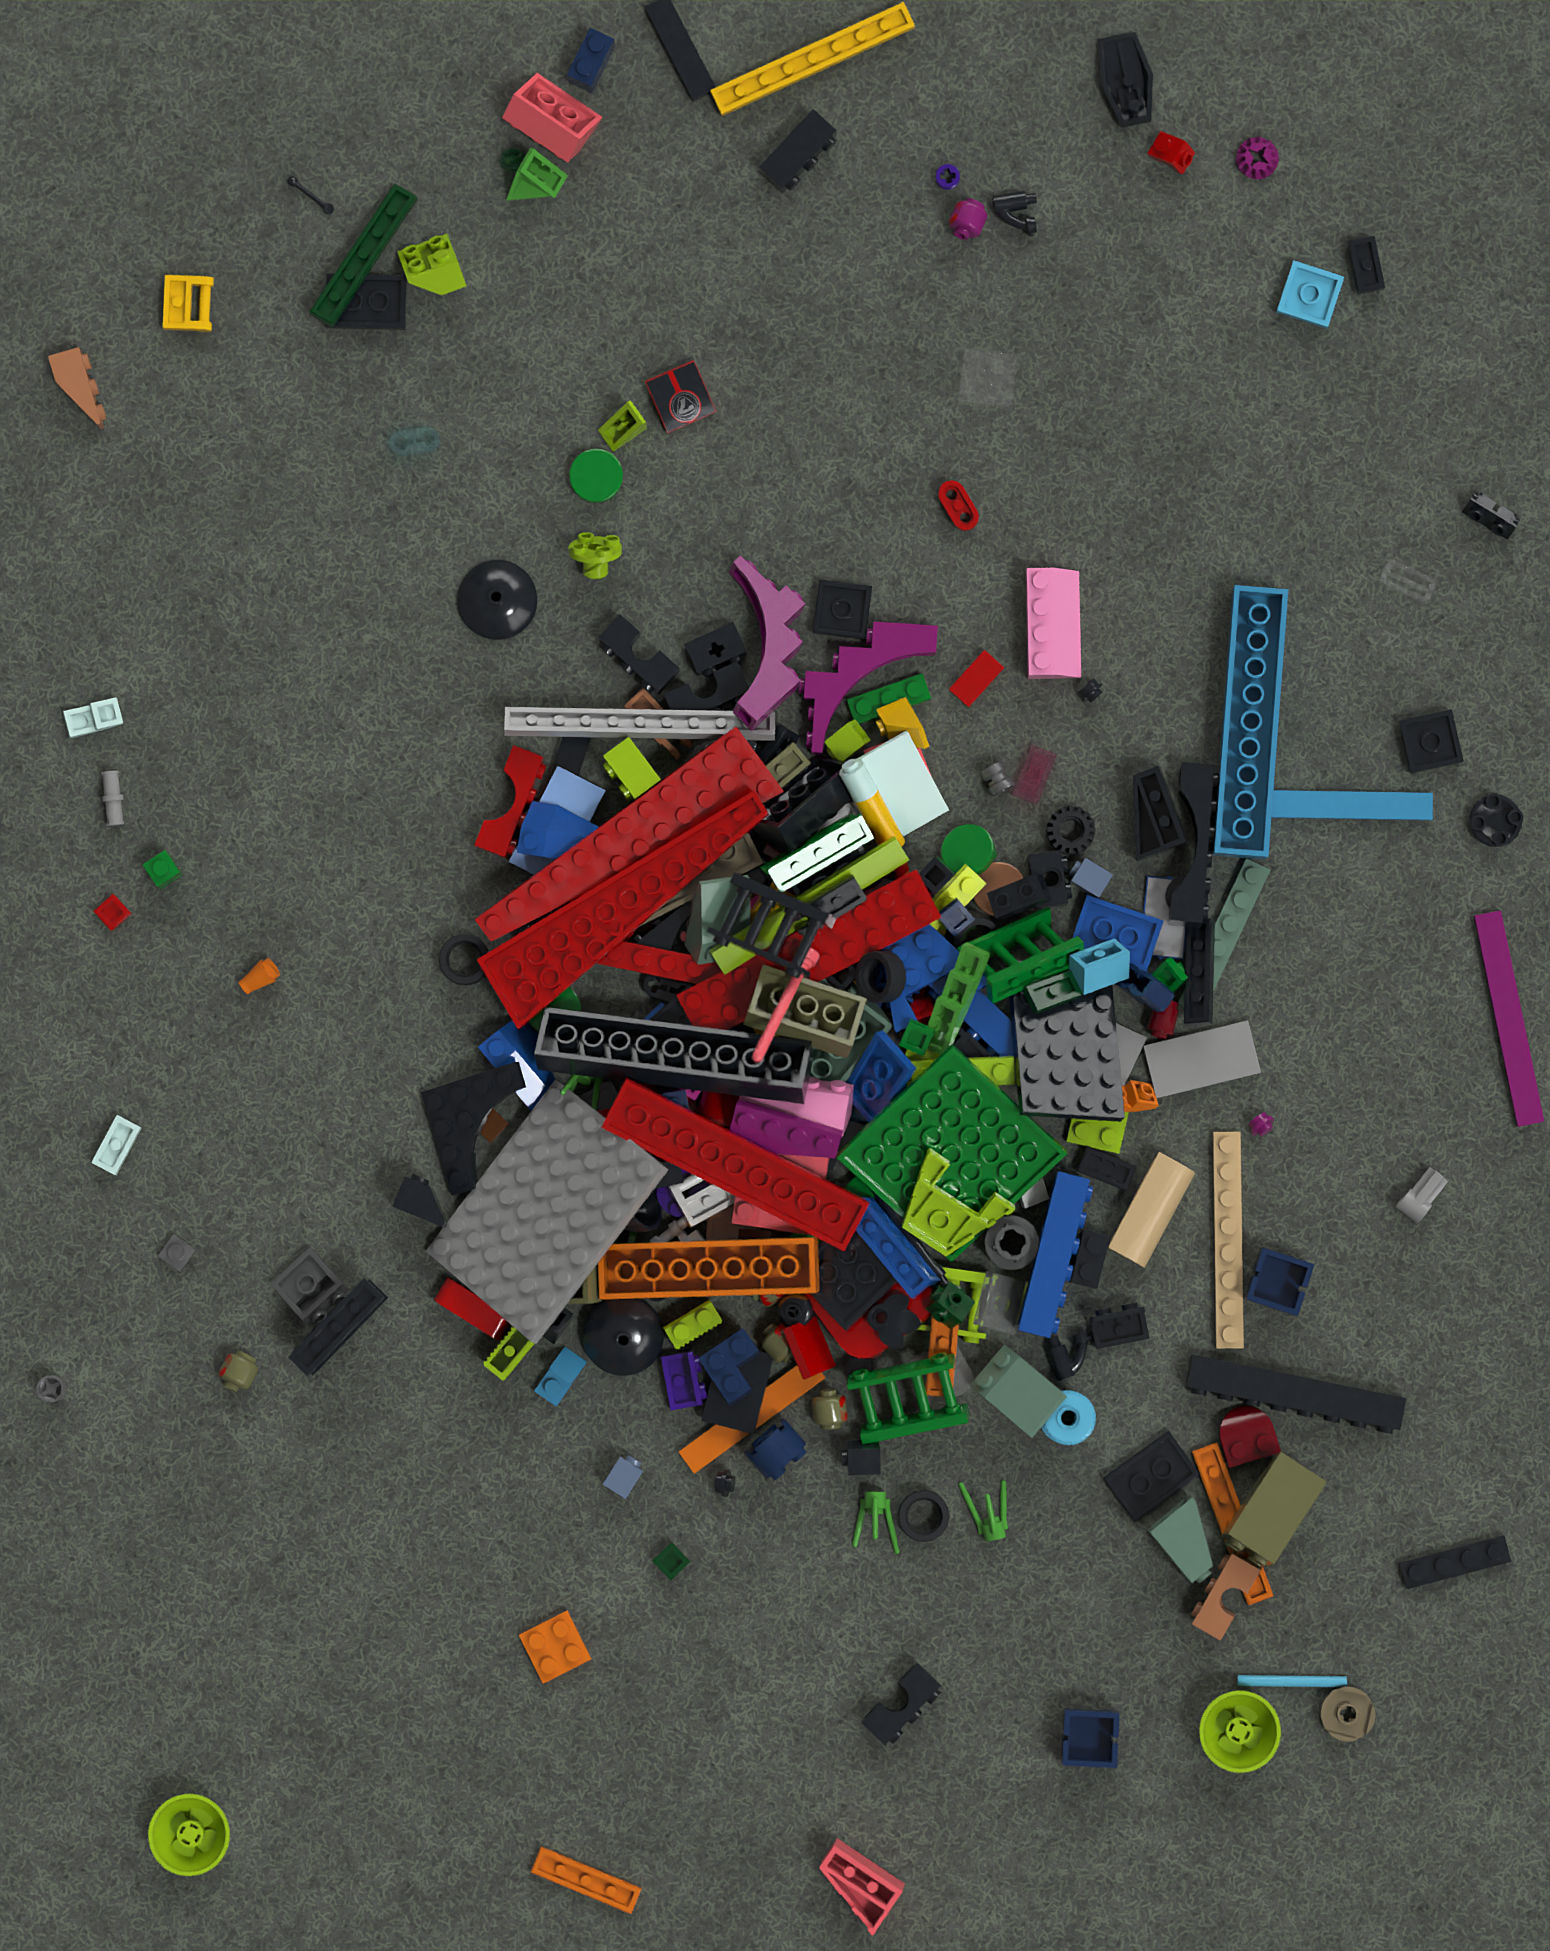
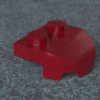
[1218,1406,1281,1468]

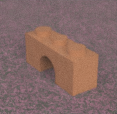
[1191,1551,1262,1641]

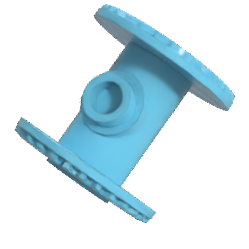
[1042,1390,1096,1445]

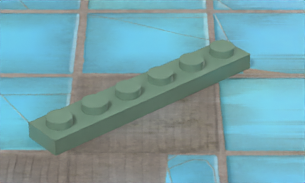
[1178,858,1270,1008]

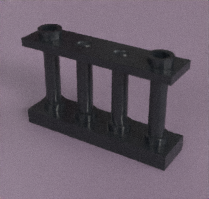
[707,872,836,979]
[288,1278,389,1376]

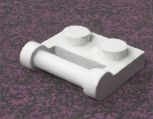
[667,1174,736,1228]

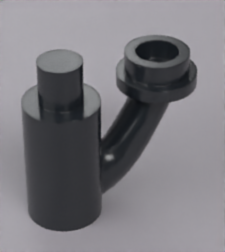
[992,191,1037,236]
[1047,1331,1092,1381]

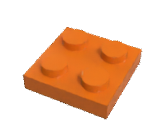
[519,1610,592,1684]

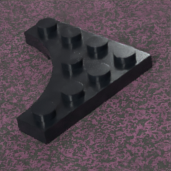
[421,1061,526,1196]

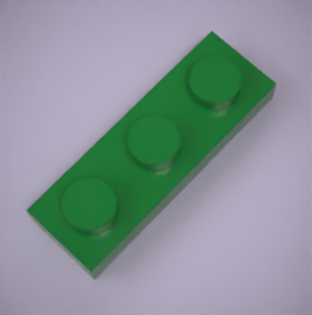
[847,673,932,725]

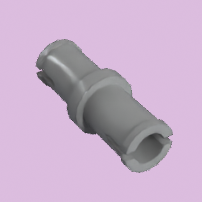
[101,771,124,826]

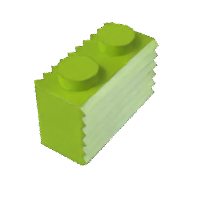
[663,1300,723,1350]
[483,1327,535,1381]

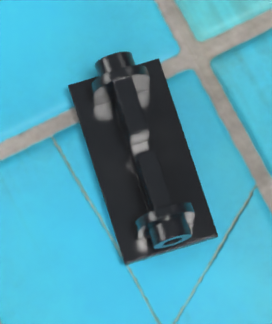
[1462,492,1520,540]

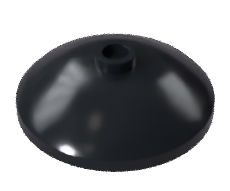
[457,560,538,640]
[583,1298,664,1376]

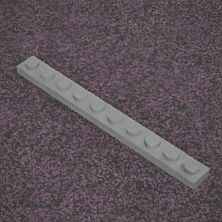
[504,707,775,740]

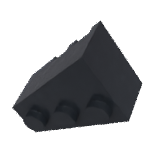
[1133,766,1189,862]

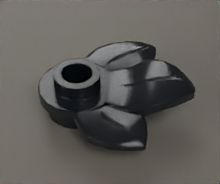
[867,1294,921,1349]

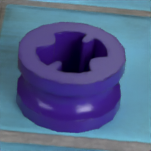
[936,164,960,190]

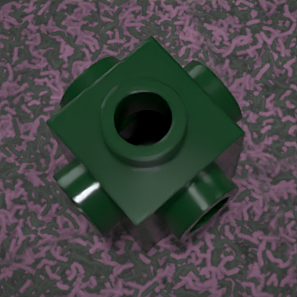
[926,1281,975,1329]

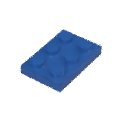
[1073,895,1163,972]
[846,1031,916,1122]

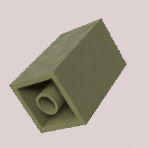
[1221,1452,1327,1567]

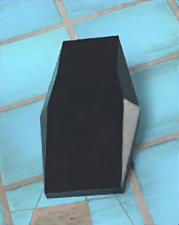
[1098,32,1153,128]

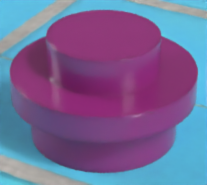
[1248,1112,1274,1137]

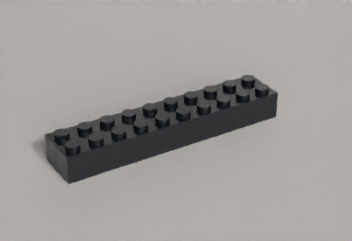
[534,1007,814,1104]

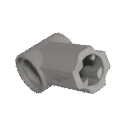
[1396,1167,1448,1224]

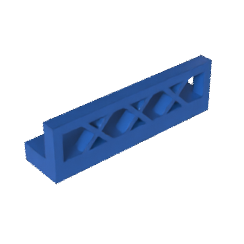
[856,1197,940,1299]

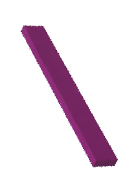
[1473,910,1545,1127]

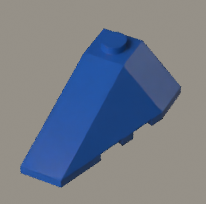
[517,801,598,859]
[478,1020,555,1111]

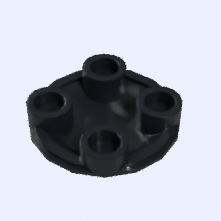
[1469,793,1523,847]

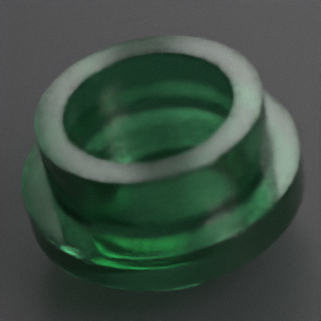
[499,148,525,172]

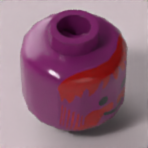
[948,198,988,240]

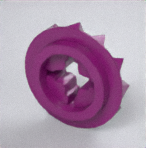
[1236,136,1279,179]

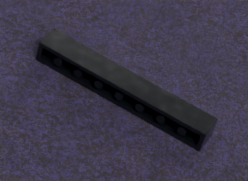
[1185,1354,1407,1434]

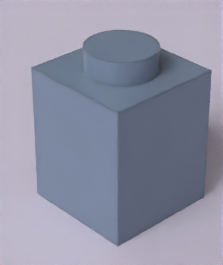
[1069,858,1113,898]
[603,1455,644,1499]

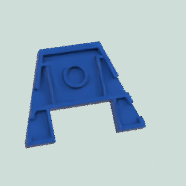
[881,924,987,1034]

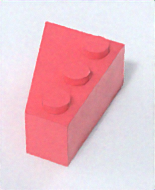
[819,1838,905,1936]

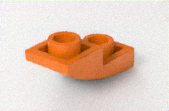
[1122,1080,1159,1112]

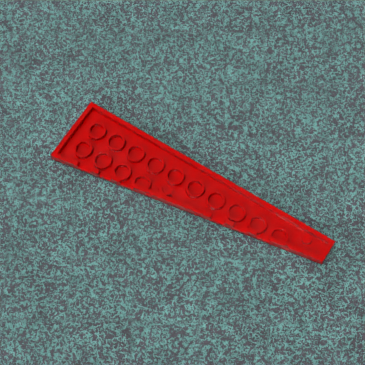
[475,726,784,941]
[477,790,769,1030]

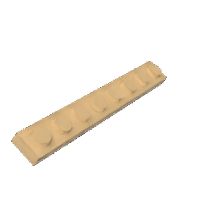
[1213,1132,1244,1349]

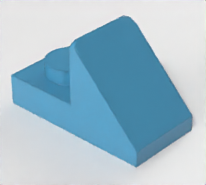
[534,1347,587,1407]

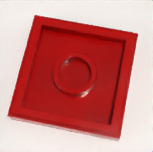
[783,1316,836,1380]

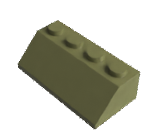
[743,965,867,1058]

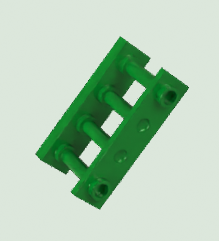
[957,907,1084,1003]
[847,1353,970,1444]

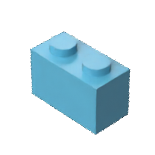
[1069,938,1130,995]

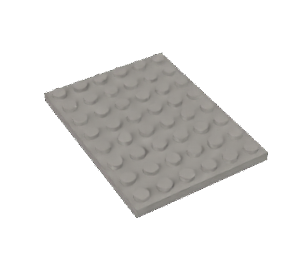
[426,1079,669,1344]

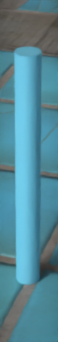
[1237,1675,1347,1687]

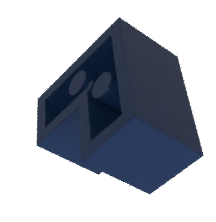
[698,1328,760,1406]

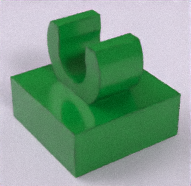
[1152,957,1188,993]
[899,1019,935,1056]

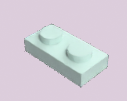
[91,1115,142,1176]

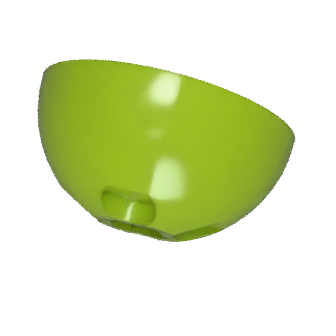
[1200,1691,1281,1773]
[148,1794,230,1876]

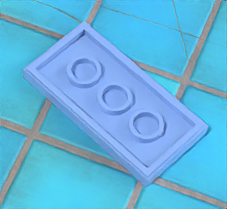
[509,766,606,874]

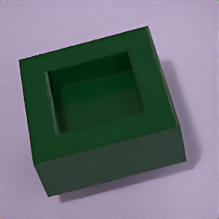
[652,1542,691,1581]

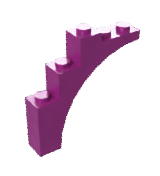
[729,555,805,731]
[799,622,938,755]

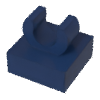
[940,897,975,937]

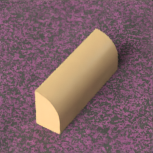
[1108,1152,1195,1268]

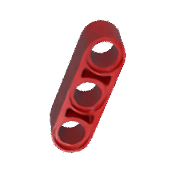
[434,1277,510,1341]

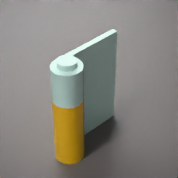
[839,730,949,847]

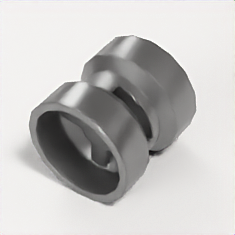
[980,761,1015,797]
[37,1375,67,1402]

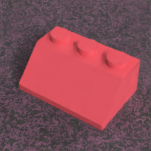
[502,73,603,163]

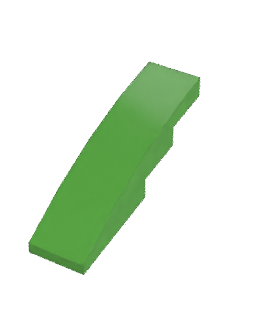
[927,942,990,1055]

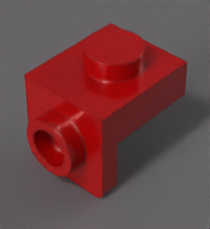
[1147,131,1195,174]

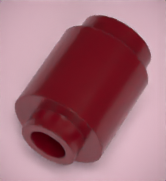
[1147,1001,1179,1039]

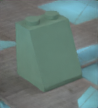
[1147,1496,1213,1583]

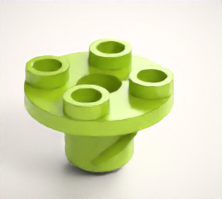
[568,532,622,579]

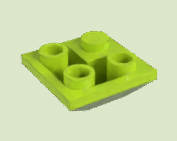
[397,234,466,295]

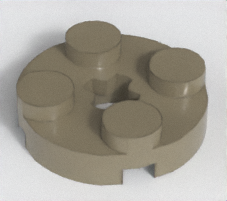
[1320,1686,1375,1742]

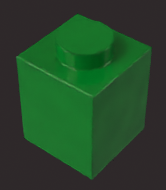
[142,850,183,889]

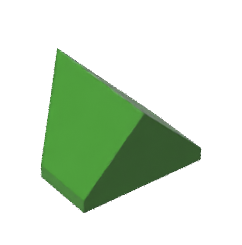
[506,148,568,201]

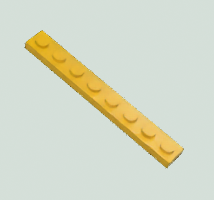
[710,2,915,116]

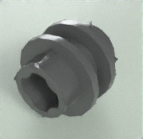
[984,1216,1039,1270]

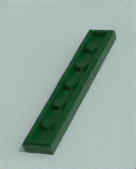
[309,183,418,328]

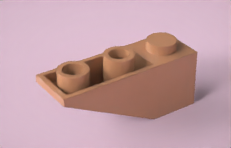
[48,347,107,429]

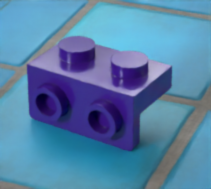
[661,1351,707,1410]

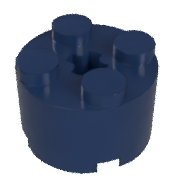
[744,1418,807,1481]

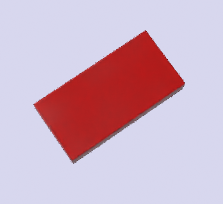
[948,650,1005,708]

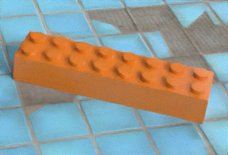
[598,1237,820,1299]

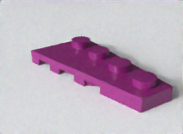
[730,1099,843,1158]

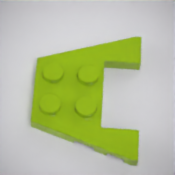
[902,1148,1015,1256]

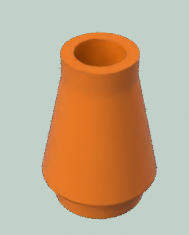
[239,958,280,994]

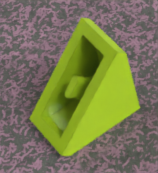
[598,400,647,452]

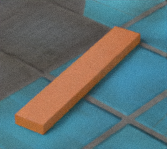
[679,1366,825,1474]
[1191,1442,1273,1605]

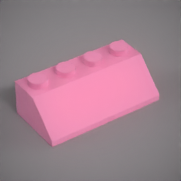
[1025,568,1081,679]
[739,1077,854,1137]

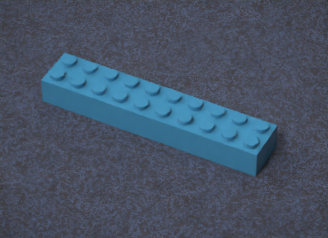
[1212,585,1288,860]

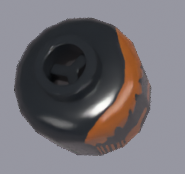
[778,1293,815,1327]

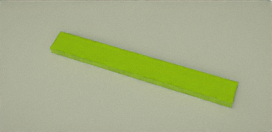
[709,836,909,975]

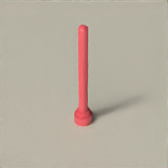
[752,948,820,1062]

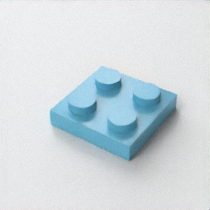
[1276,260,1344,329]

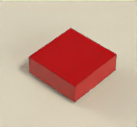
[93,893,132,932]

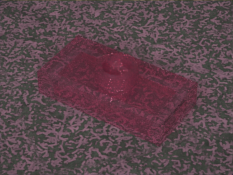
[1012,745,1057,805]

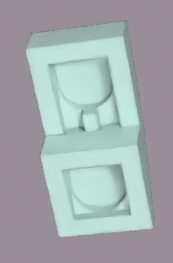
[62,697,123,739]

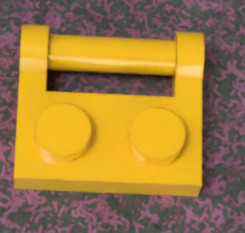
[163,275,214,332]

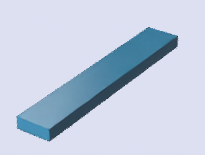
[1271,790,1433,821]

